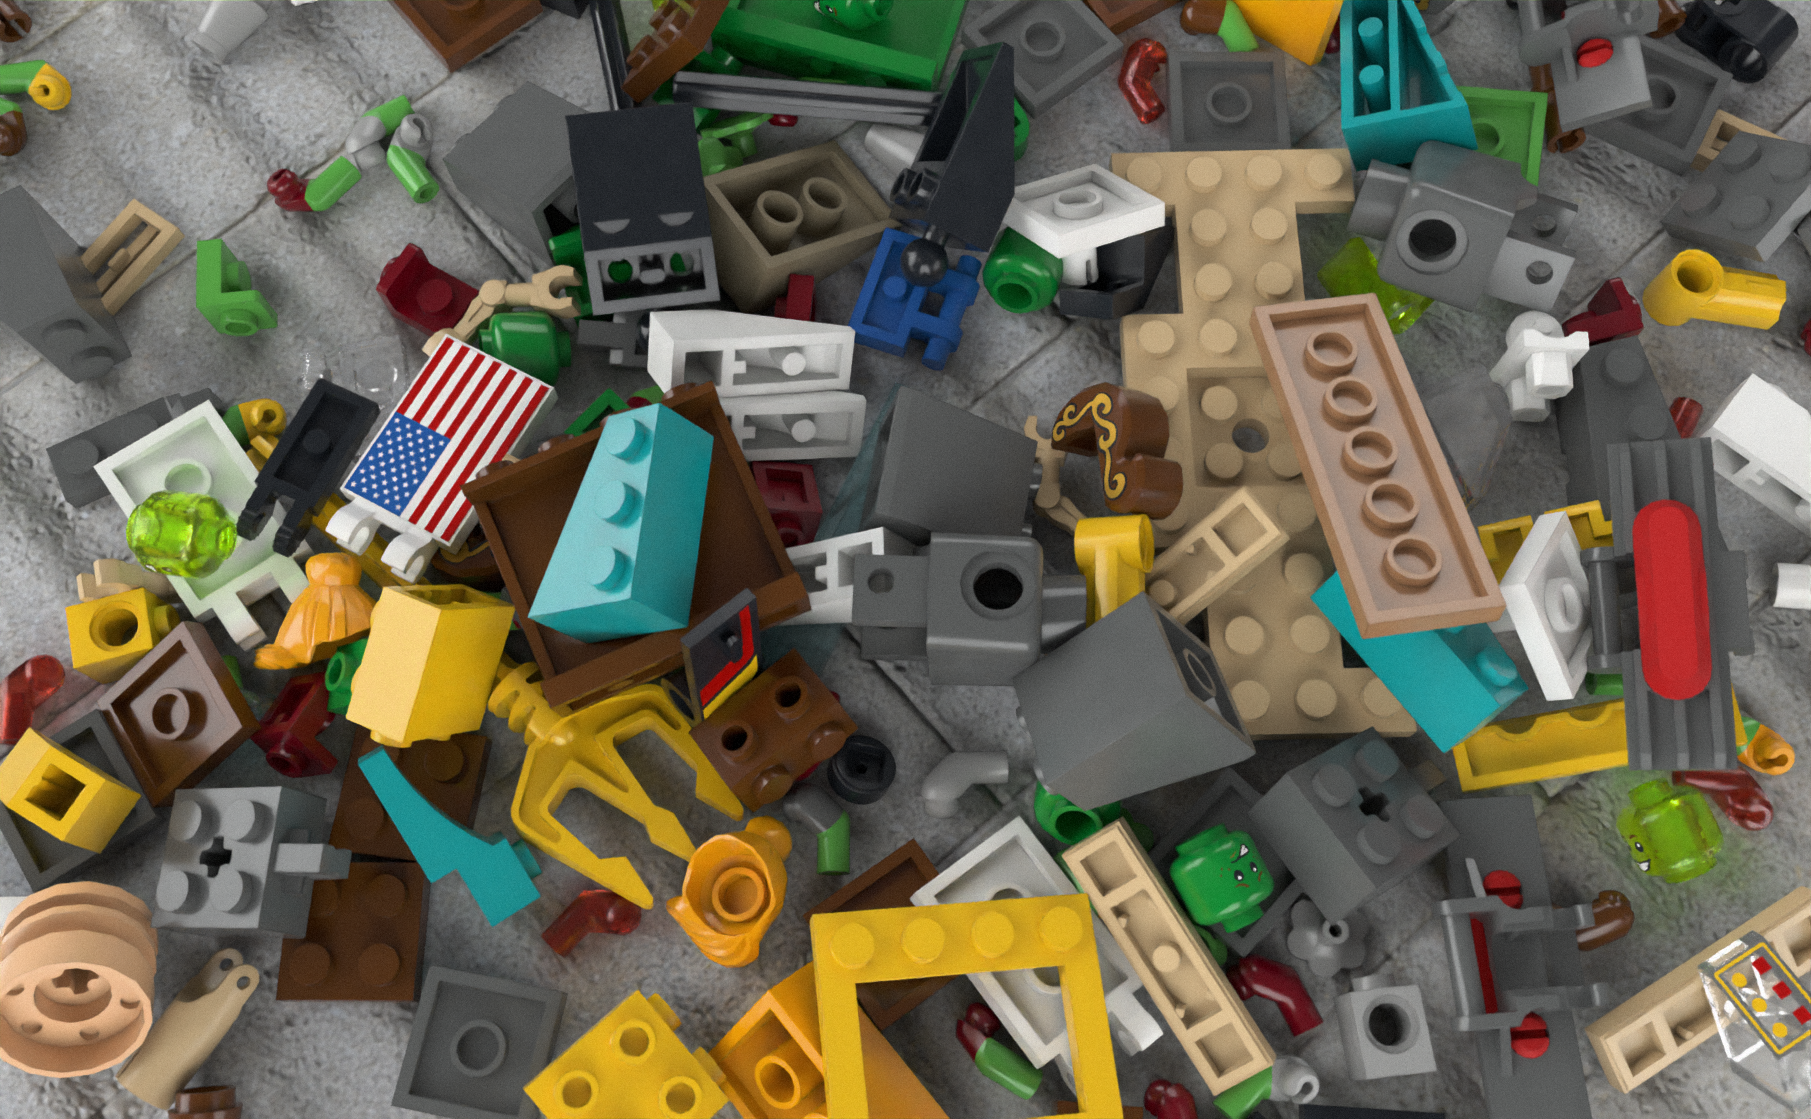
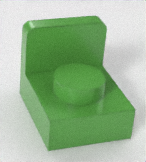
[196,239,278,336]

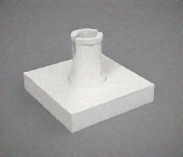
[1002,164,1165,286]
[1487,511,1594,701]

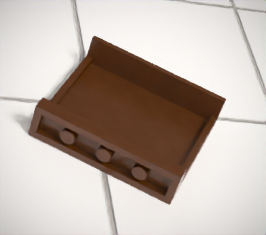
[460,380,812,718]

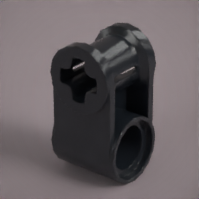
[1674,0,1798,84]

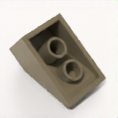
[703,140,903,314]

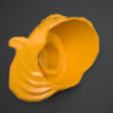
[253,552,377,670]
[666,815,792,968]

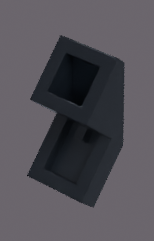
[1060,226,1174,320]

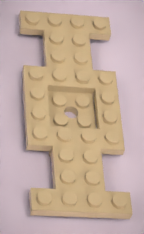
[1109,148,1417,740]

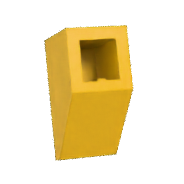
[0,727,142,854]

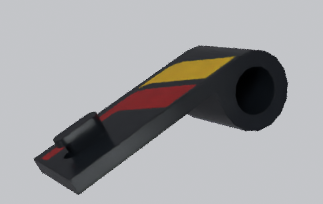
[660,588,766,727]

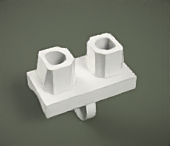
[1487,311,1589,422]

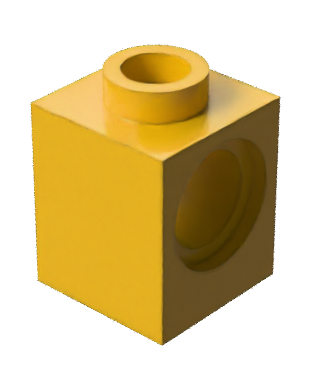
[65,587,181,684]

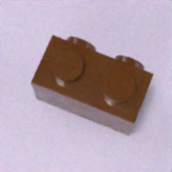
[688,648,858,813]

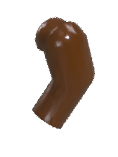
[1552,890,1635,952]

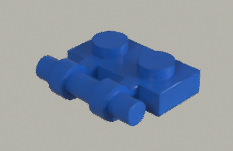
[847,227,982,371]

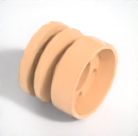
[0,881,159,1078]

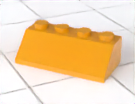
[708,960,950,1119]

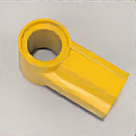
[1642,249,1786,330]
[1074,514,1155,629]

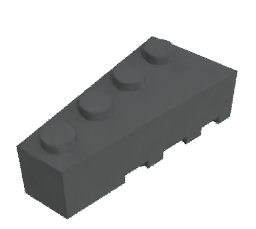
[1554,335,1729,610]

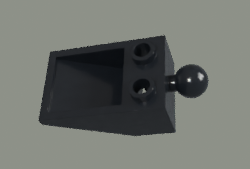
[889,42,1015,288]
[565,101,720,353]

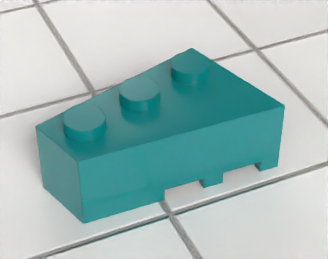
[1340,0,1478,172]
[527,403,714,644]
[1310,571,1529,753]

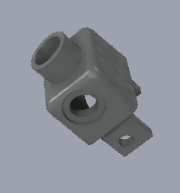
[1346,140,1578,314]
[851,532,1086,686]

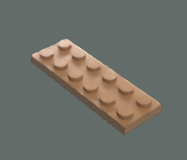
[1249,293,1507,639]

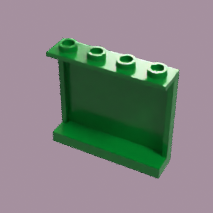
[710,0,969,91]

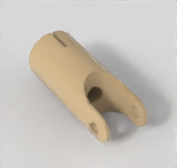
[115,947,260,1110]

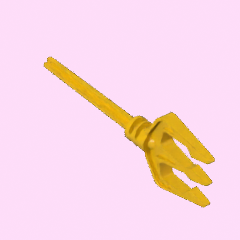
[246,434,744,910]

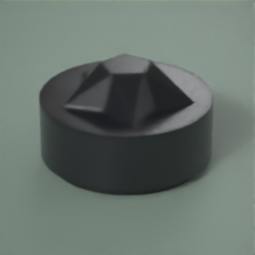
[827,735,896,805]

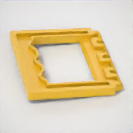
[1452,500,1748,794]
[810,893,1124,1119]

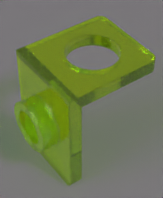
[1317,237,1435,335]

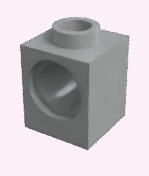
[1333,973,1437,1082]

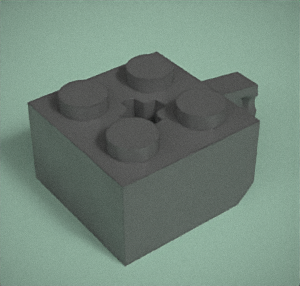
[1246,726,1461,926]
[150,786,352,939]

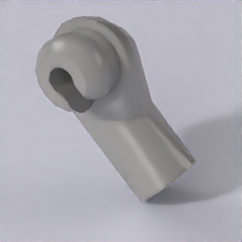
[920,750,1009,819]

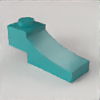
[358,744,543,927]

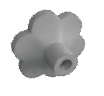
[1285,900,1369,978]

